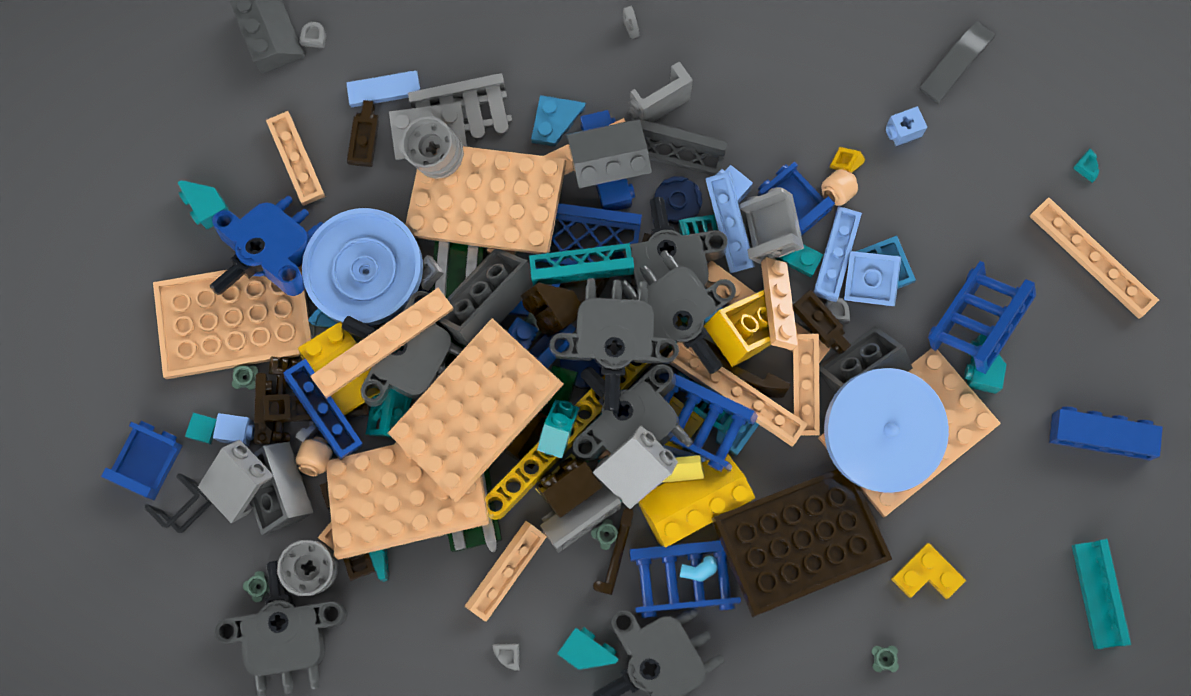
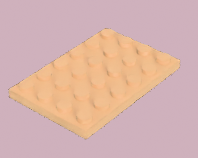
[405,146,566,254]
[153,265,312,379]
[388,319,563,502]
[818,349,1001,518]
[326,443,489,560]

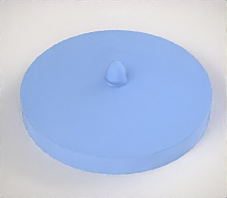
[302,208,423,326]
[824,368,949,493]

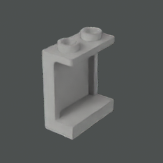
[628,61,693,122]
[739,187,804,264]
[593,426,678,509]
[198,440,273,523]

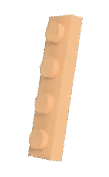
[266,111,326,206]
[761,257,798,350]
[793,334,820,435]
[465,521,547,622]

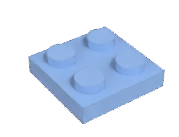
[844,251,901,306]

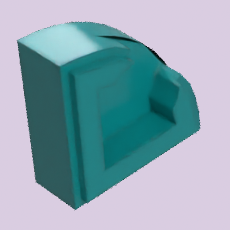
[1073,148,1099,183]

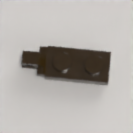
[347,100,379,167]
[793,290,851,354]
[254,373,273,445]

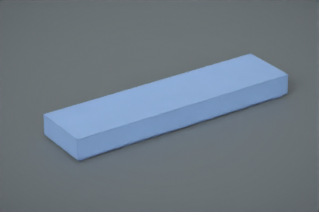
[705,171,755,273]
[813,206,862,302]

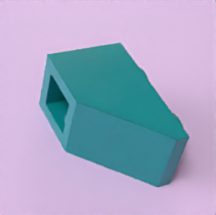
[177,180,230,230]
[964,334,1007,394]
[537,400,580,458]
[557,627,618,670]

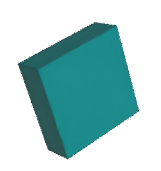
[185,413,217,444]

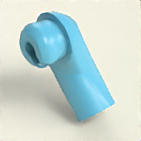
[679,556,717,581]

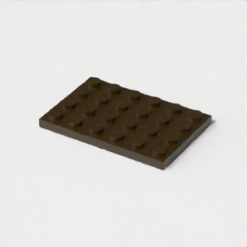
[711,469,893,617]

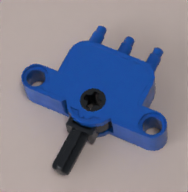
[210,196,323,296]

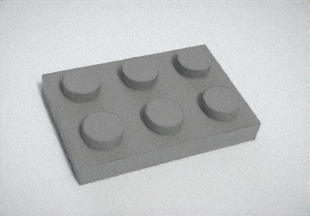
[389,102,467,160]

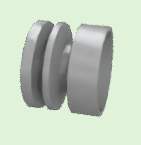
[401,116,464,179]
[277,540,339,596]

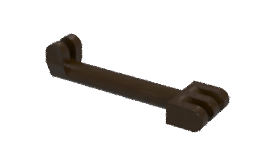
[269,356,297,443]
[593,508,634,595]

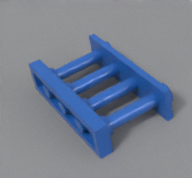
[928,261,1036,374]
[659,373,758,472]
[629,540,741,618]

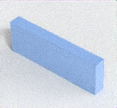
[346,70,420,108]

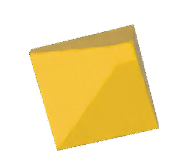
[829,147,865,173]

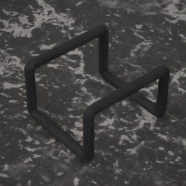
[145,473,212,533]

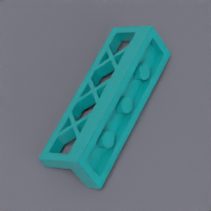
[529,243,634,286]
[365,346,412,439]
[1072,539,1131,649]

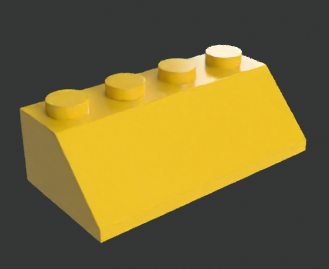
[638,454,756,547]

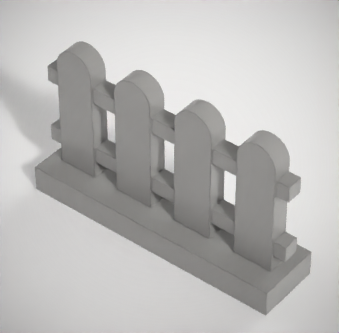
[408,73,512,140]

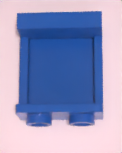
[757,162,835,236]
[101,421,183,500]

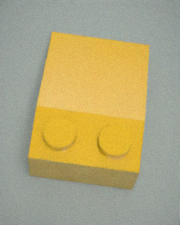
[704,290,771,367]
[297,321,380,415]

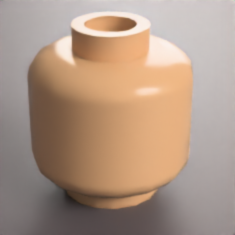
[821,169,858,206]
[295,437,333,476]

